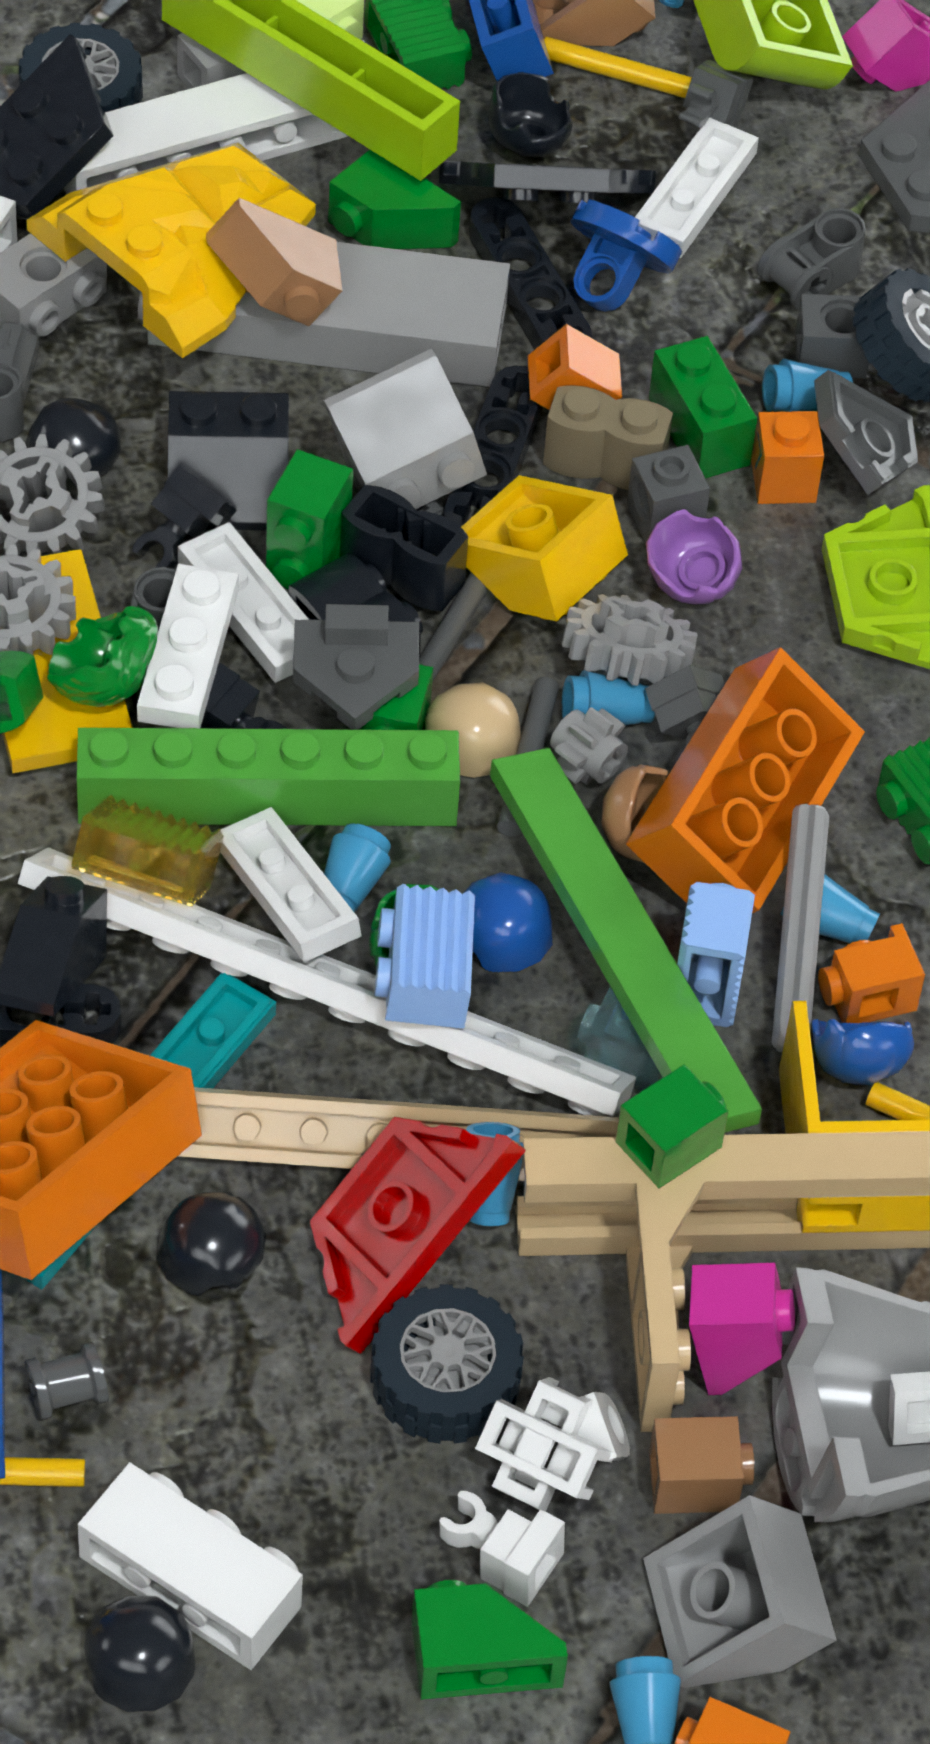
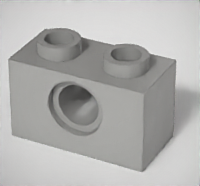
[0,233,107,338]

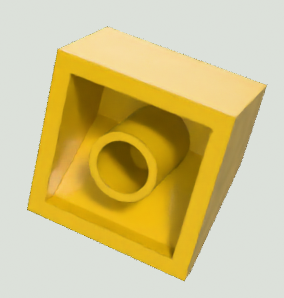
[461,475,628,622]

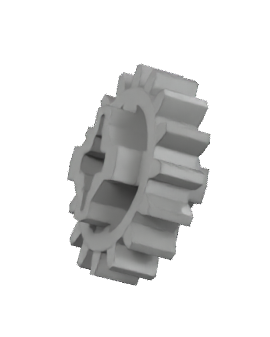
[0,434,105,556]
[0,544,76,655]
[562,594,698,686]

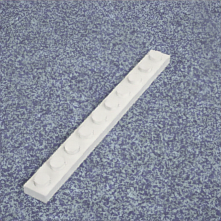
[18,848,637,1117]

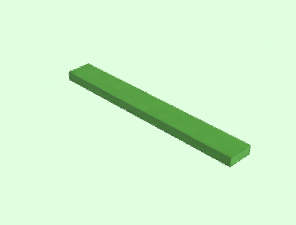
[490,748,762,1132]

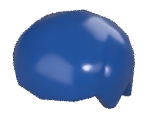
[463,872,553,972]
[812,1019,914,1085]

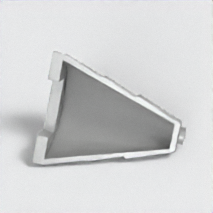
[772,1267,930,1522]

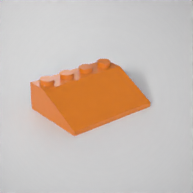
[0,1020,202,1280]

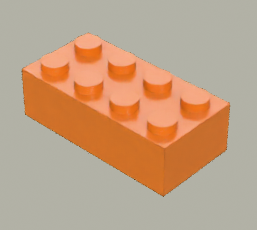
[626,647,865,913]

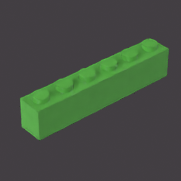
[77,728,460,826]

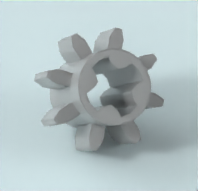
[550,707,628,785]

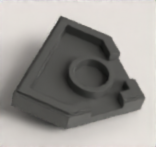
[814,370,918,495]
[293,604,419,730]

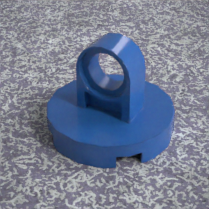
[570,199,683,312]

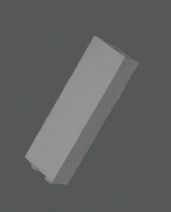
[138,242,510,387]

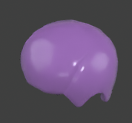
[646,509,743,604]

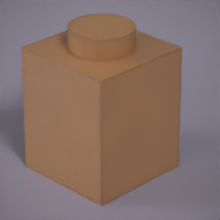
[649,1416,754,1514]

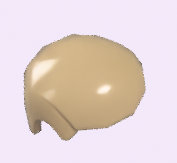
[425,682,521,778]

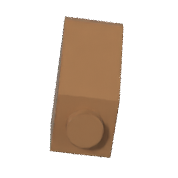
[533,0,656,46]
[206,198,343,326]

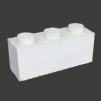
[78,1462,303,1670]

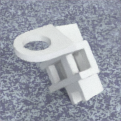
[475,1377,630,1512]

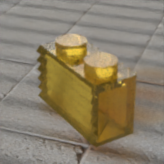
[71,795,224,907]

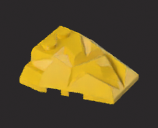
[26,142,316,358]

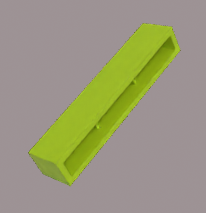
[162,0,460,181]

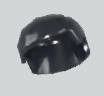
[488,72,573,157]
[26,398,121,476]
[156,1192,266,1296]
[84,1596,196,1712]

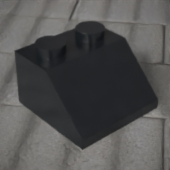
[167,391,289,531]

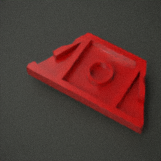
[310,1117,526,1354]

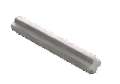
[772,804,829,1053]

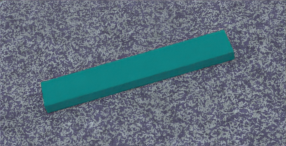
[20,972,276,1290]

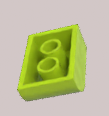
[693,0,853,90]

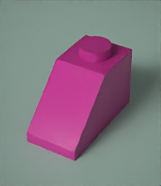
[842,0,930,92]
[689,1263,795,1395]

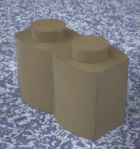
[543,385,673,490]

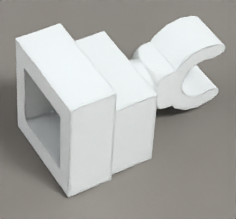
[440,1491,565,1607]

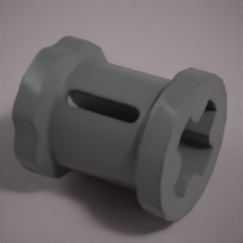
[24,1342,109,1420]

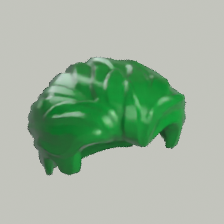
[47,606,158,707]

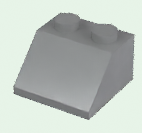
[323,348,487,509]
[643,1495,837,1688]

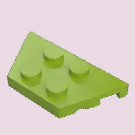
[822,485,930,669]

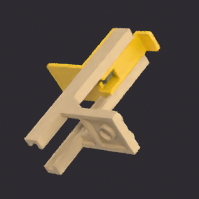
[515,1000,930,1432]

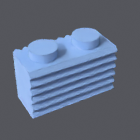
[677,882,755,1027]
[374,884,475,1029]

